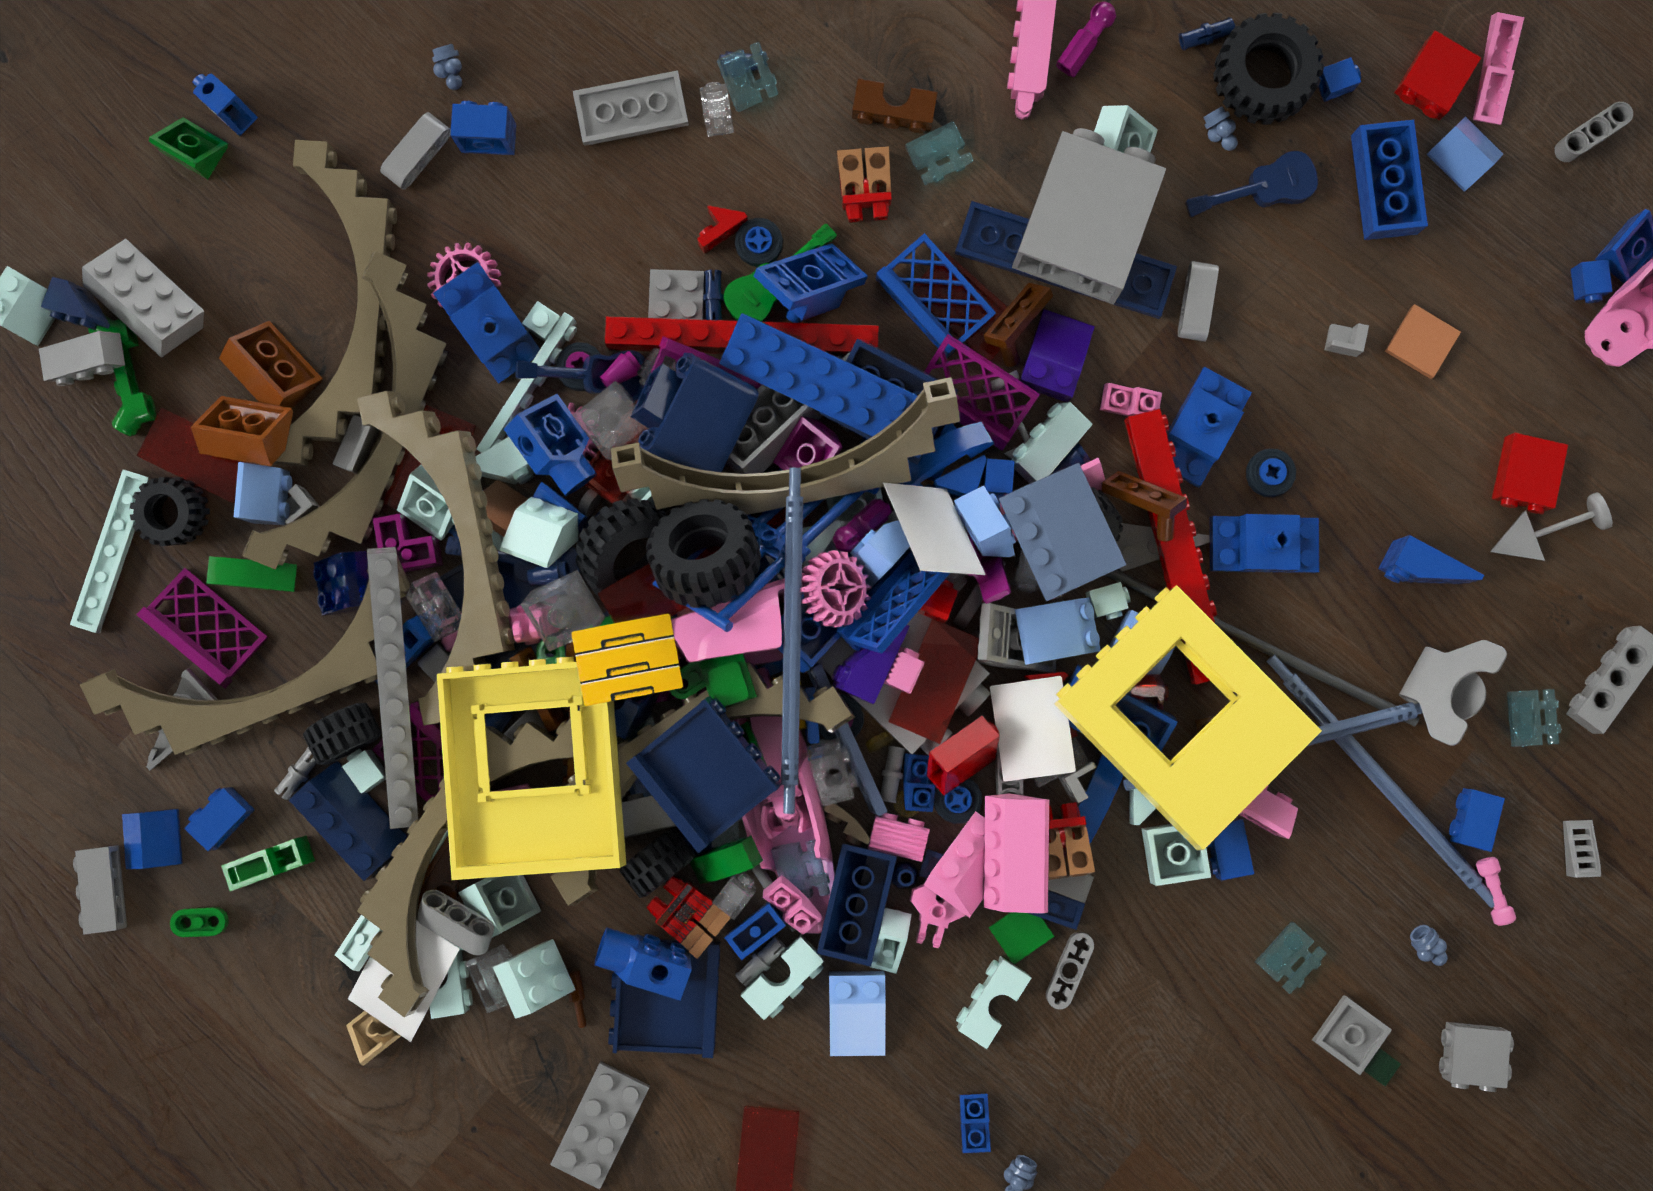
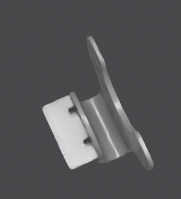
[1399,640,1507,746]

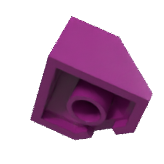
[773,416,843,470]

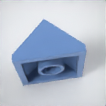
[1426,116,1503,192]

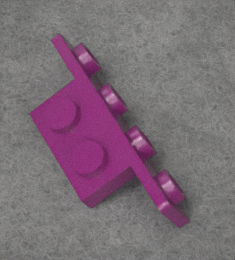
[966,531,1011,604]

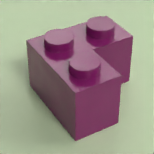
[373,514,443,572]

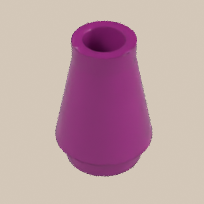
[600,351,642,390]

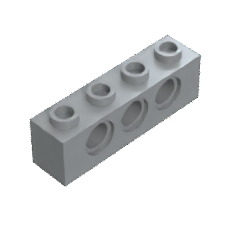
[1566,626,1653,734]

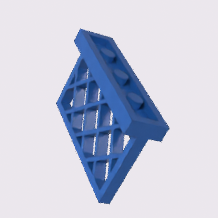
[876,233,996,359]
[836,548,950,654]

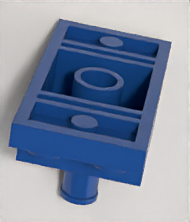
[754,243,868,323]
[433,262,540,384]
[1167,367,1252,488]
[1209,514,1319,573]

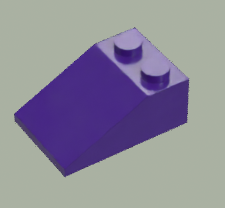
[1019,309,1095,402]
[832,625,910,704]

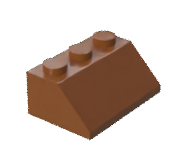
[219,321,323,408]
[191,396,293,466]

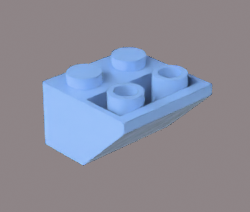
[954,486,1016,557]

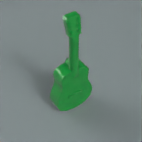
[724,224,837,322]

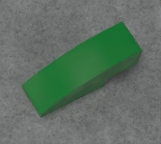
[206,556,297,592]
[221,835,315,891]
[690,835,763,884]

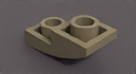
[823,799,870,846]

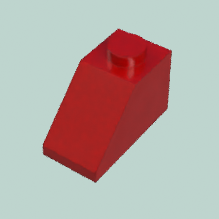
[918,580,958,623]

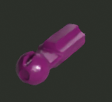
[1056,2,1116,77]
[833,498,892,553]

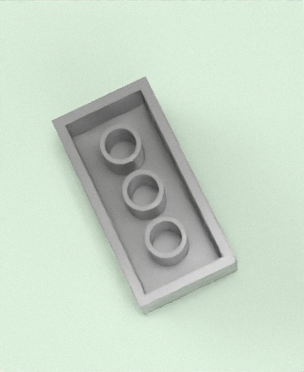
[82,239,204,357]
[726,385,823,474]

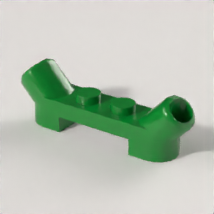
[88,316,156,437]

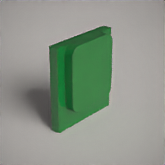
[699,653,757,708]
[988,912,1055,965]

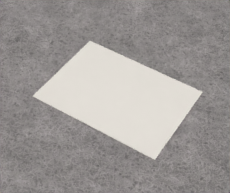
[883,483,985,575]
[348,920,459,1042]

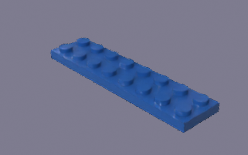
[719,313,934,458]

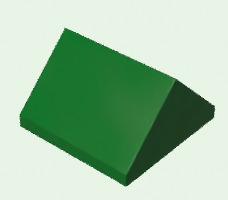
[149,117,228,180]

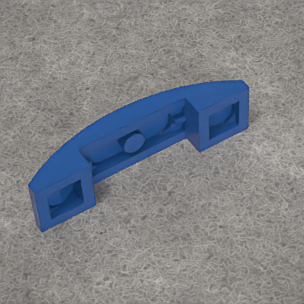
[898,422,994,486]
[1078,753,1123,843]

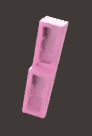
[1473,12,1524,125]

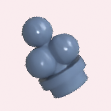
[432,44,463,90]
[1203,106,1238,151]
[1410,925,1448,966]
[1004,1155,1037,1191]

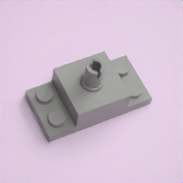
[971,603,1056,673]

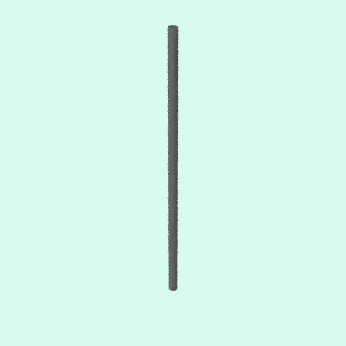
[1104,570,1420,727]

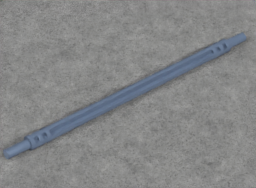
[781,468,803,814]
[1266,655,1495,908]
[1123,702,1423,791]

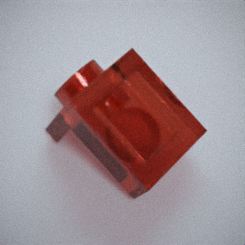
[1129,674,1169,710]

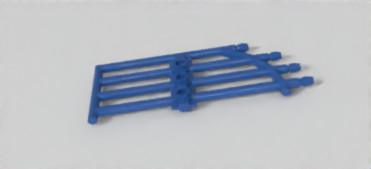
[653,468,880,632]

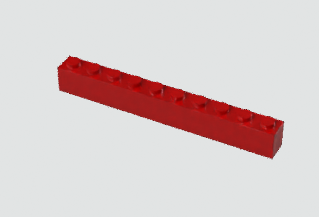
[605,317,879,357]
[1124,409,1220,684]

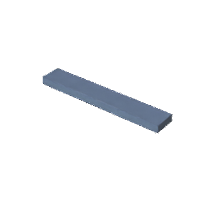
[806,662,888,816]

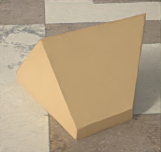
[346,1011,401,1066]

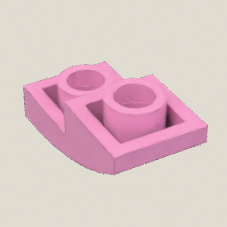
[1100,383,1162,416]
[763,875,822,935]

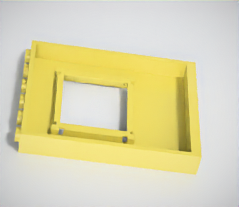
[1054,585,1322,850]
[437,657,626,880]

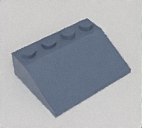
[999,463,1127,601]

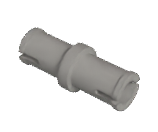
[881,746,906,803]
[274,747,317,800]
[735,936,787,987]

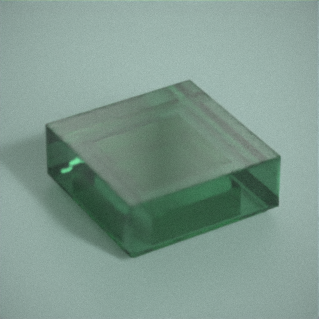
[1364,1048,1401,1086]

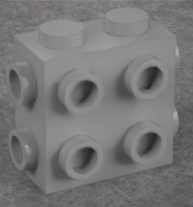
[1439,1022,1514,1092]

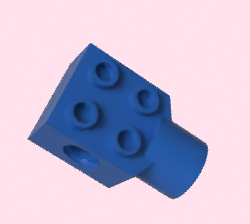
[504,394,597,496]
[594,927,692,1001]

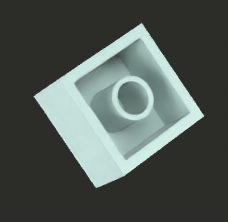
[1141,824,1211,886]
[493,939,576,1019]

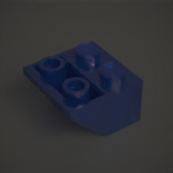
[313,551,369,616]

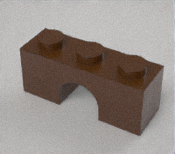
[852,79,938,133]

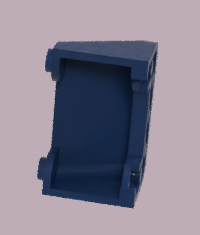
[638,353,759,472]

